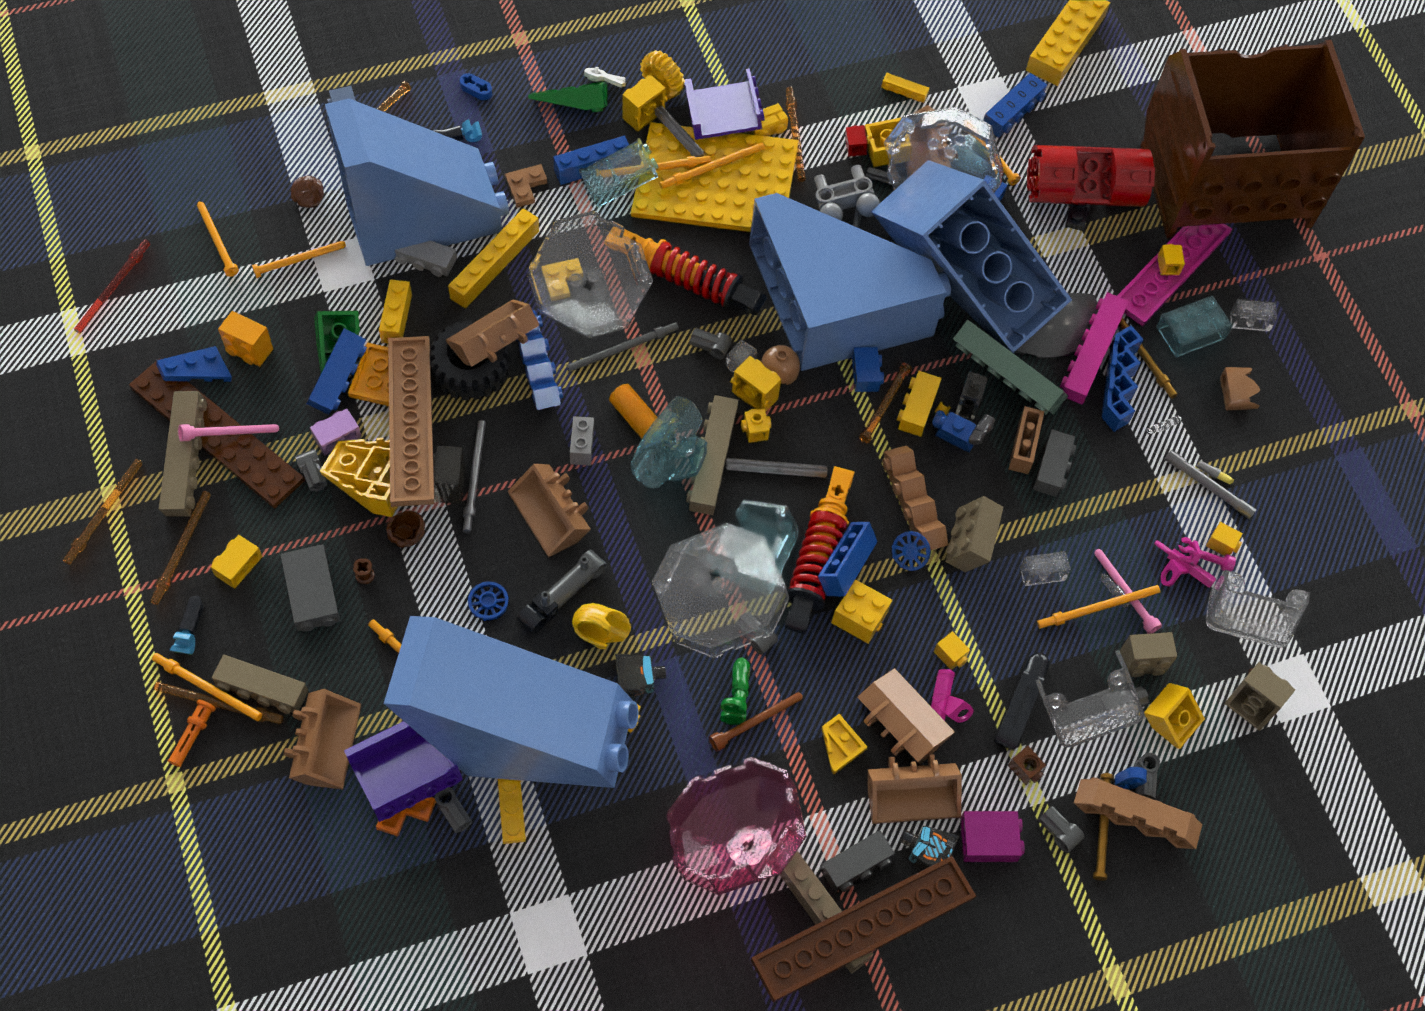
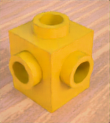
[741,409,771,443]

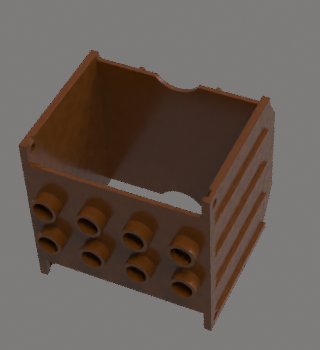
[1141,40,1365,239]

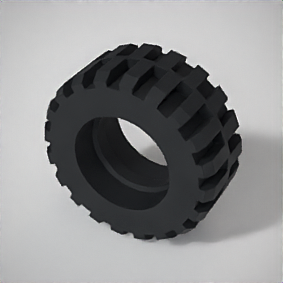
[430,321,509,400]

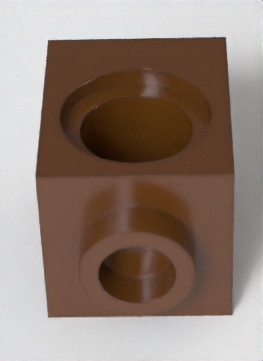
[1008,746,1046,785]

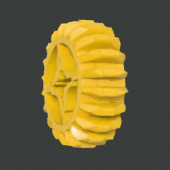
[640,50,685,100]

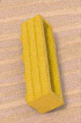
[881,73,929,103]

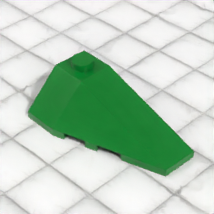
[314,311,360,381]

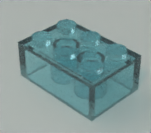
[1156,295,1233,357]

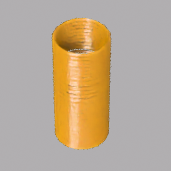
[609,384,666,444]

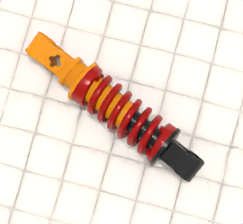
[604,224,767,316]
[785,466,855,635]

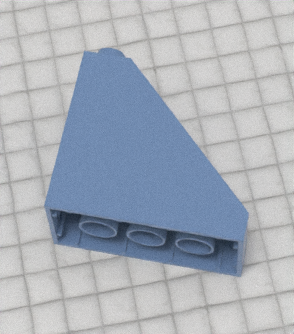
[325,99,509,266]
[871,160,1072,353]
[749,193,951,371]
[384,616,639,788]

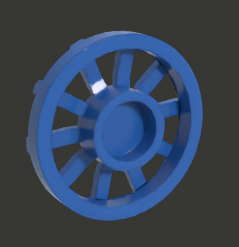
[892,531,931,571]
[468,582,509,621]

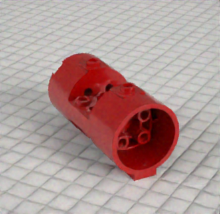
[1027,145,1155,207]

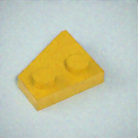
[822,714,867,774]

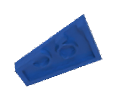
[156,346,232,382]

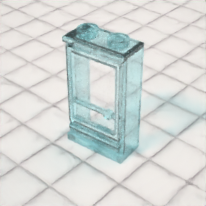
[578,138,659,208]

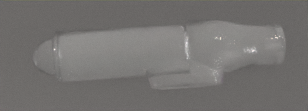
[1146,416,1182,435]
[1101,574,1130,608]

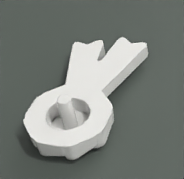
[584,67,626,88]

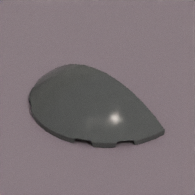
[1015,293,1098,359]

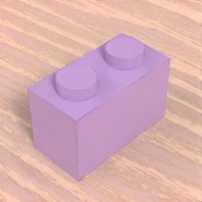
[310,409,361,456]

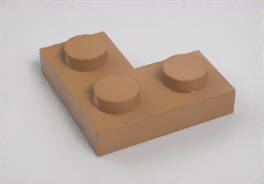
[505,164,547,208]

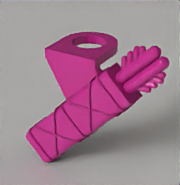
[1154,540,1216,588]
[931,669,973,723]

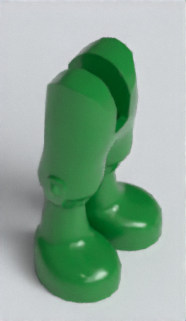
[720,657,750,725]

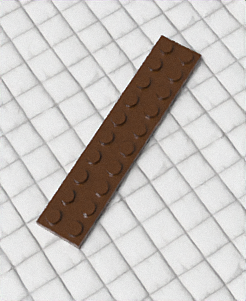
[129,358,305,509]
[750,856,976,1003]

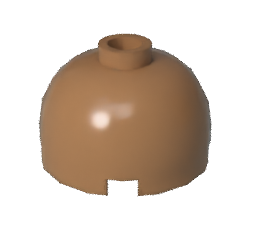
[761,345,800,385]

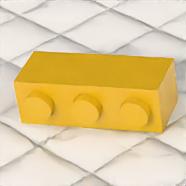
[379,280,412,343]
[897,371,941,437]

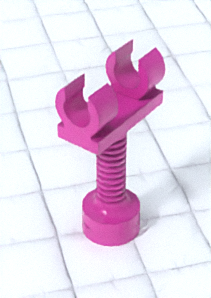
[1178,537,1236,573]

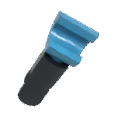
[434,119,482,142]
[170,596,204,655]

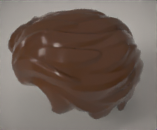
[291,175,324,208]
[386,510,425,548]

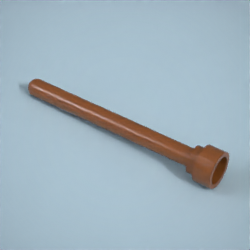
[709,692,803,752]

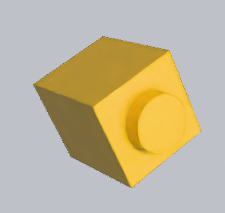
[1157,244,1185,275]
[1206,522,1243,556]
[934,631,970,670]

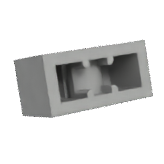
[570,416,594,466]

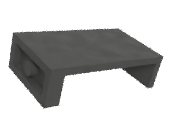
[281,544,341,632]

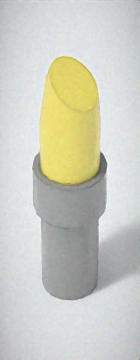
[1196,460,1234,484]

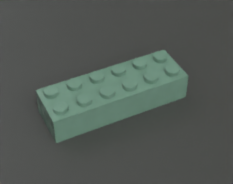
[953,320,1068,415]

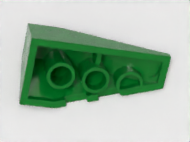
[528,81,608,112]

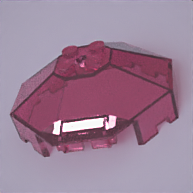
[667,757,807,896]

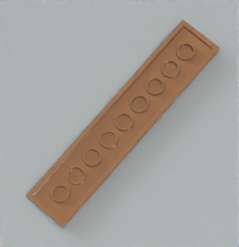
[388,336,435,507]

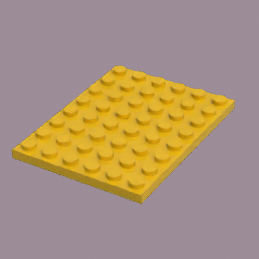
[631,122,798,232]

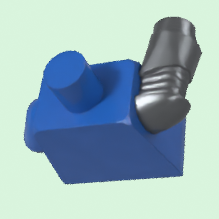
[932,402,995,453]

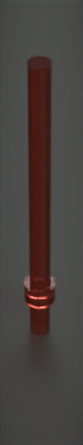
[74,239,151,334]

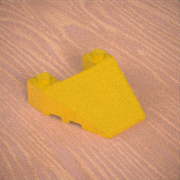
[320,437,398,517]

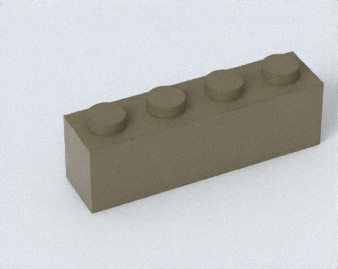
[212,654,308,714]

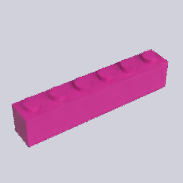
[1060,292,1129,405]

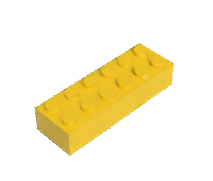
[1026,0,1110,86]

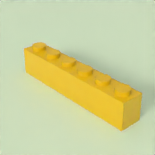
[448,208,539,309]

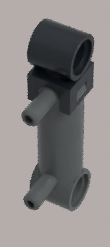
[517,550,607,634]

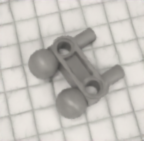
[814,165,880,220]

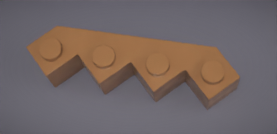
[882,446,948,552]
[1074,777,1203,849]

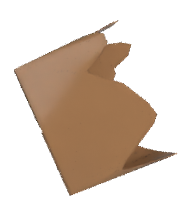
[1220,367,1260,410]

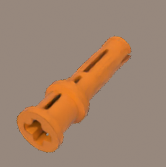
[168,699,216,768]

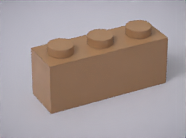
[1008,406,1044,474]

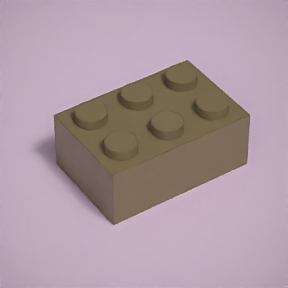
[945,496,1003,572]
[1224,662,1296,731]

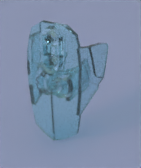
[631,396,707,488]

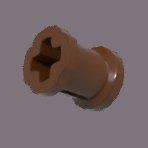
[353,558,375,585]

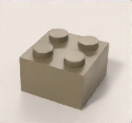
[1119,632,1177,677]

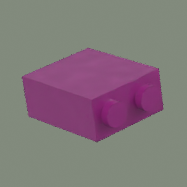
[960,811,1025,862]

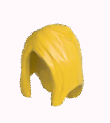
[572,603,631,649]

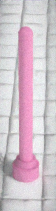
[178,424,279,442]
[1094,549,1162,634]

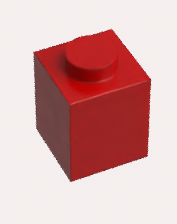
[845,125,867,157]

